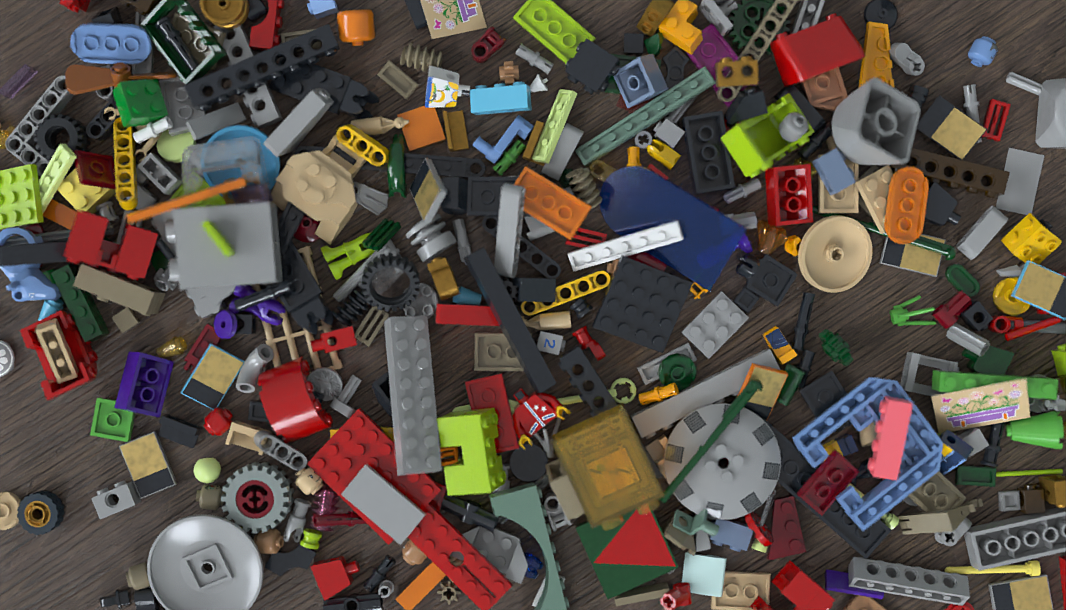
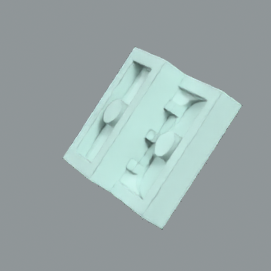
[682,552,727,597]

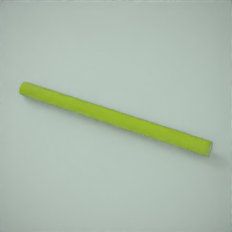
[996,469,1063,477]

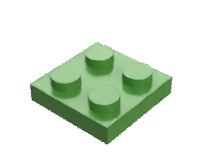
[90,397,135,442]

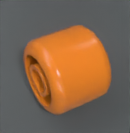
[337,9,375,46]

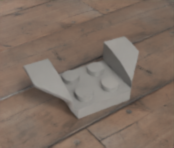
[450,526,528,584]

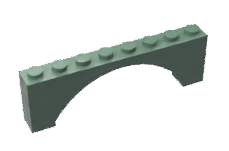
[489,482,570,610]

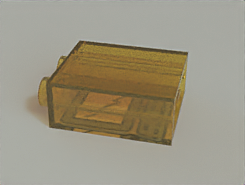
[552,403,664,530]

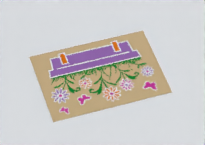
[420,0,487,39]
[931,378,1030,434]

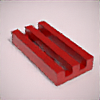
[982,99,1011,142]
[566,228,607,248]

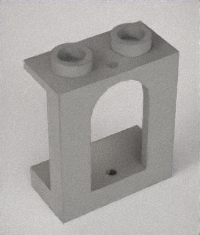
[900,352,959,396]

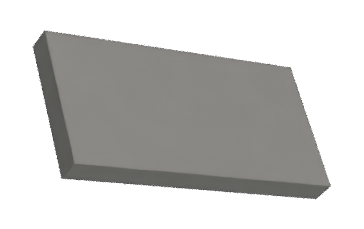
[341,464,426,545]

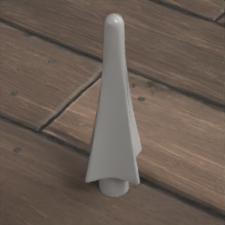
[1044,398,1066,411]

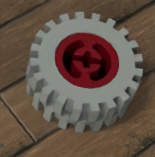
[221,462,294,533]

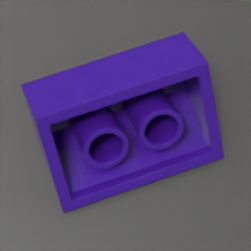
[114,352,174,417]

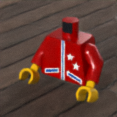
[512,388,570,449]

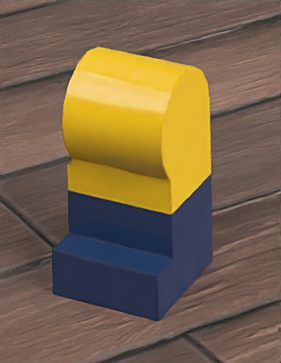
[822,433,859,462]

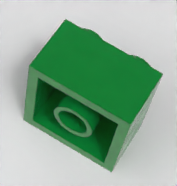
[112,79,169,127]

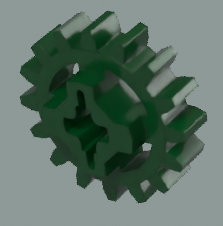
[818,329,854,367]

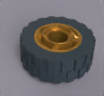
[17,490,65,535]

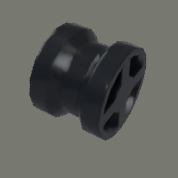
[569,296,593,319]

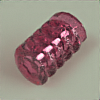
[310,489,339,531]

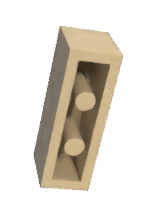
[36,318,79,384]

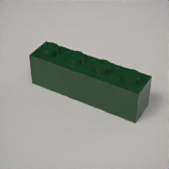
[51,264,110,342]

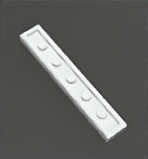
[567,220,684,272]

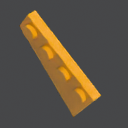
[858,22,895,88]

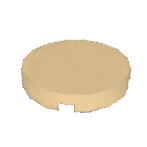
[0,491,21,530]

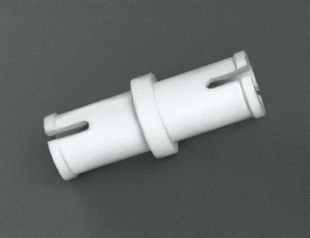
[133,116,173,144]

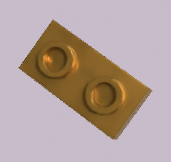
[636,0,675,37]
[427,257,460,301]

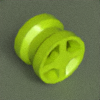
[300,528,323,549]

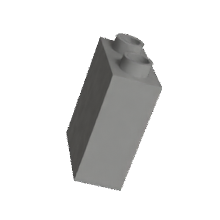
[165,202,283,289]

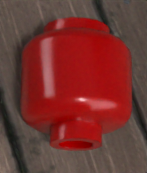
[203,407,233,436]

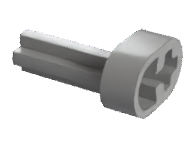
[330,375,362,418]

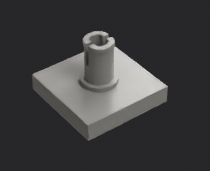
[698,0,738,37]

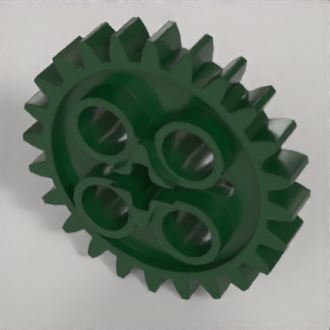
[728,0,791,56]

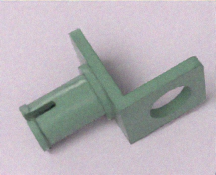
[673,509,719,537]

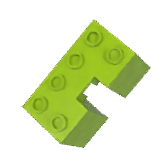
[437,408,506,496]

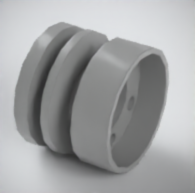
[406,213,457,263]

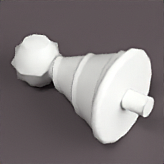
[529,74,548,93]

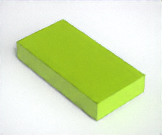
[201,220,236,257]

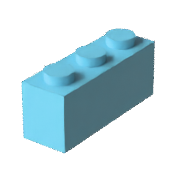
[470,82,532,115]

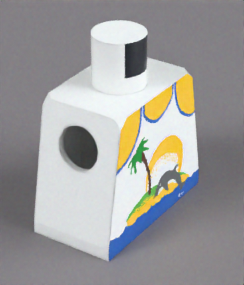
[425,66,470,108]

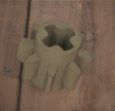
[437,579,462,605]

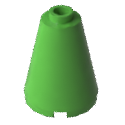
[1006,411,1064,449]

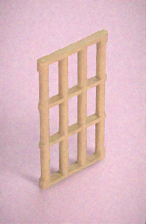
[252,246,343,377]

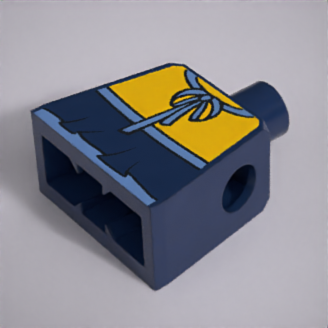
[937,430,974,476]

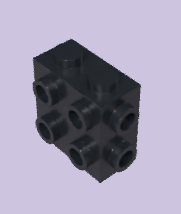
[565,38,620,95]

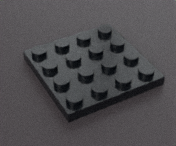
[592,255,693,353]

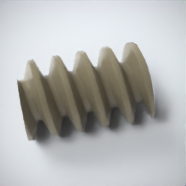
[400,42,443,72]
[566,168,603,209]

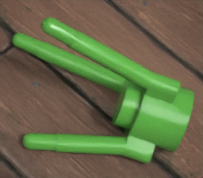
[890,295,937,327]

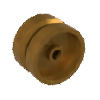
[200,0,249,30]

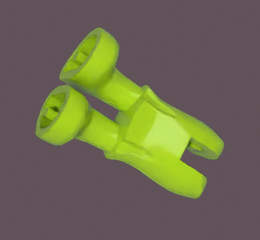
[321,233,375,280]

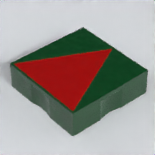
[576,494,679,599]

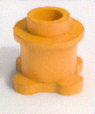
[785,235,802,256]

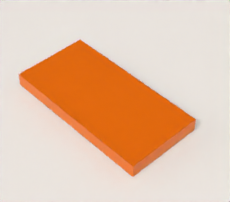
[514,166,592,240]

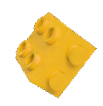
[1001,213,1062,265]

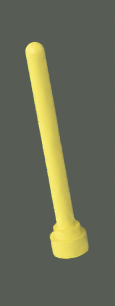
[945,560,1041,576]

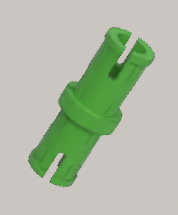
[493,139,526,176]

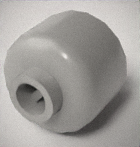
[779,112,808,142]

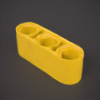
[336,124,389,166]

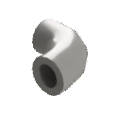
[236,344,274,393]

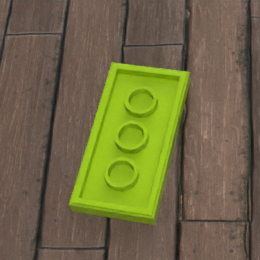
[513,0,596,64]

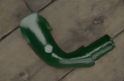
[387,134,408,198]

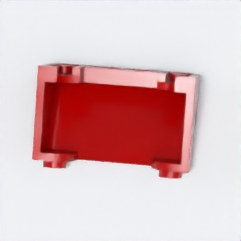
[770,13,865,87]

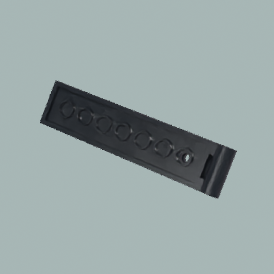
[760,417,892,559]

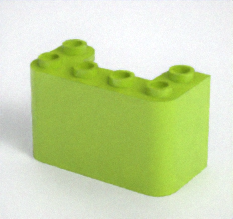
[720,93,814,178]

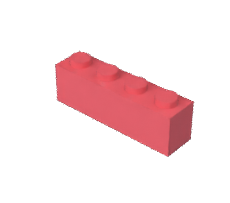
[868,396,913,480]

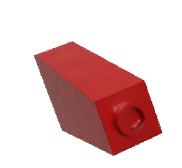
[436,304,499,326]

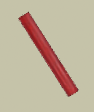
[1004,316,1061,341]

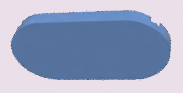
[70,23,152,64]

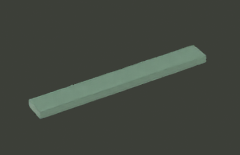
[575,66,716,167]

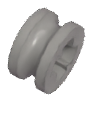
[634,131,652,149]

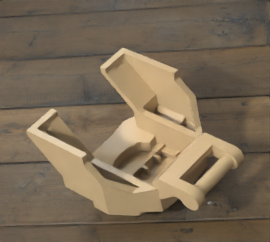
[269,135,366,245]

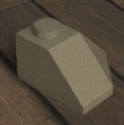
[661,511,696,556]

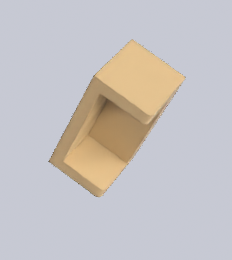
[225,420,273,455]

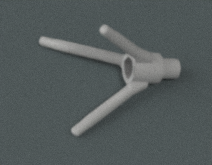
[534,406,565,458]

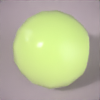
[193,458,221,483]

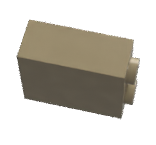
[545,457,586,520]

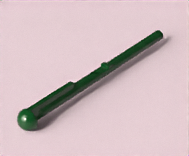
[812,205,956,260]
[658,379,763,503]

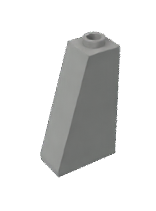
[263,88,334,157]

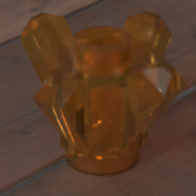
[757,220,788,255]

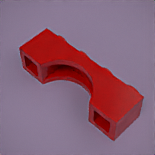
[249,0,284,51]

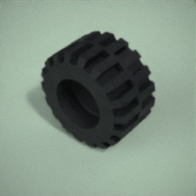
[34,114,90,164]

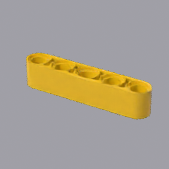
[113,117,138,211]
[521,271,611,316]

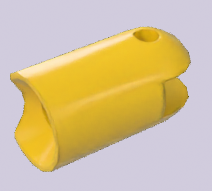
[647,139,681,170]

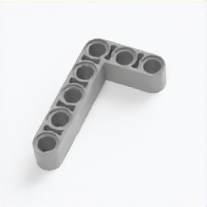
[5,76,75,176]

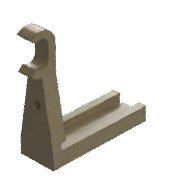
[898,498,983,535]
[614,582,669,610]

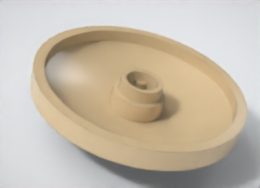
[798,215,872,293]

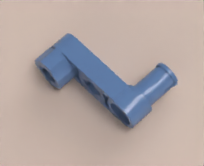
[472,115,534,164]

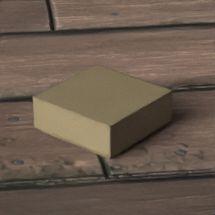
[112,307,140,333]

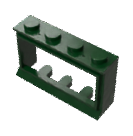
[141,0,227,84]

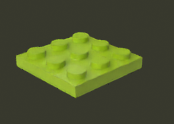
[0,164,44,230]

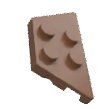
[801,67,848,111]

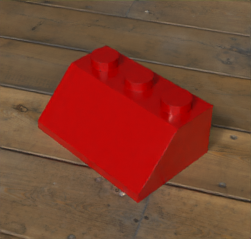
[765,164,813,226]

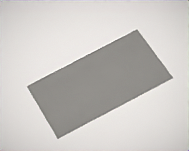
[996,148,1045,215]

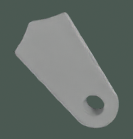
[354,182,388,216]

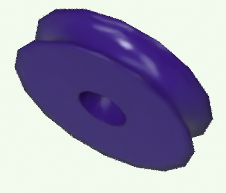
[214,310,237,339]

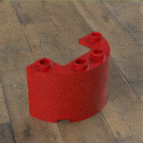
[20,310,98,400]
[258,357,333,444]

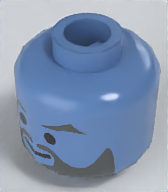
[968,36,998,67]

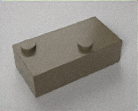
[73,264,166,316]

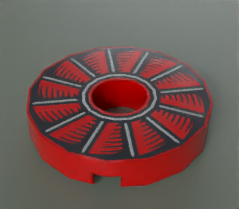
[745,511,774,546]

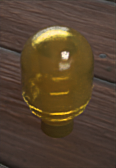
[0,125,15,149]

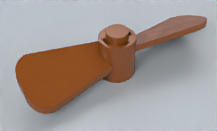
[65,62,179,95]

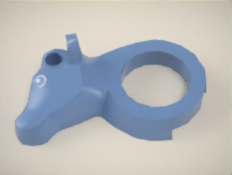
[0,227,62,302]

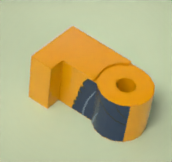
[762,326,797,365]

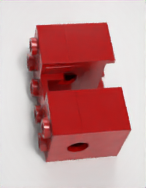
[64,209,158,281]
[749,560,835,610]

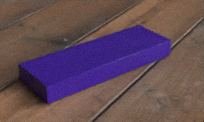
[825,569,884,599]

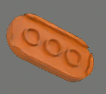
[884,166,929,244]

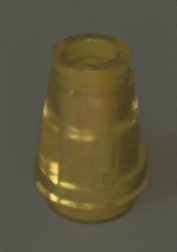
[157,336,187,358]

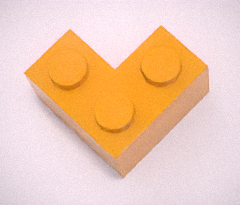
[658,0,703,55]

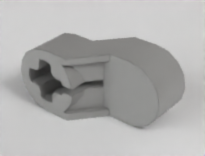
[889,42,925,76]

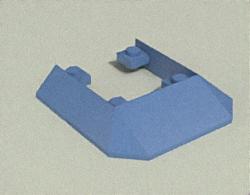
[792,377,943,531]

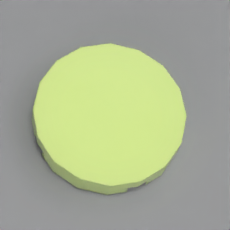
[156,129,196,163]

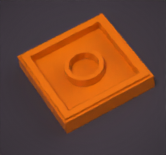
[397,106,446,152]

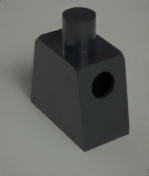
[925,182,961,226]

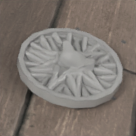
[307,367,343,401]

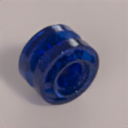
[524,552,544,579]

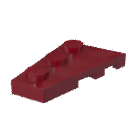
[768,495,806,560]

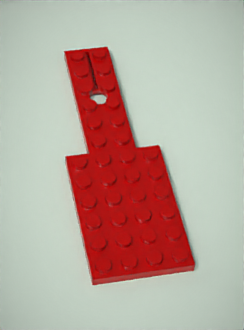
[307,408,513,610]

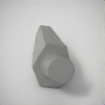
[997,264,1025,278]

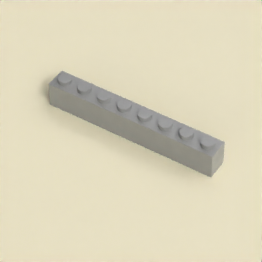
[630,348,780,439]

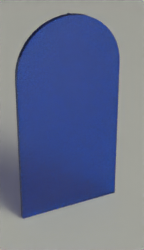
[600,166,747,291]

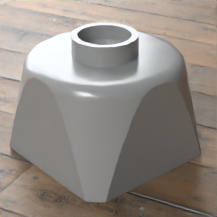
[832,77,921,165]
[1035,78,1066,149]

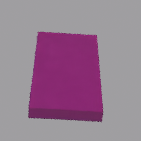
[682,23,759,107]

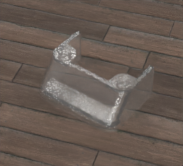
[182,136,271,208]

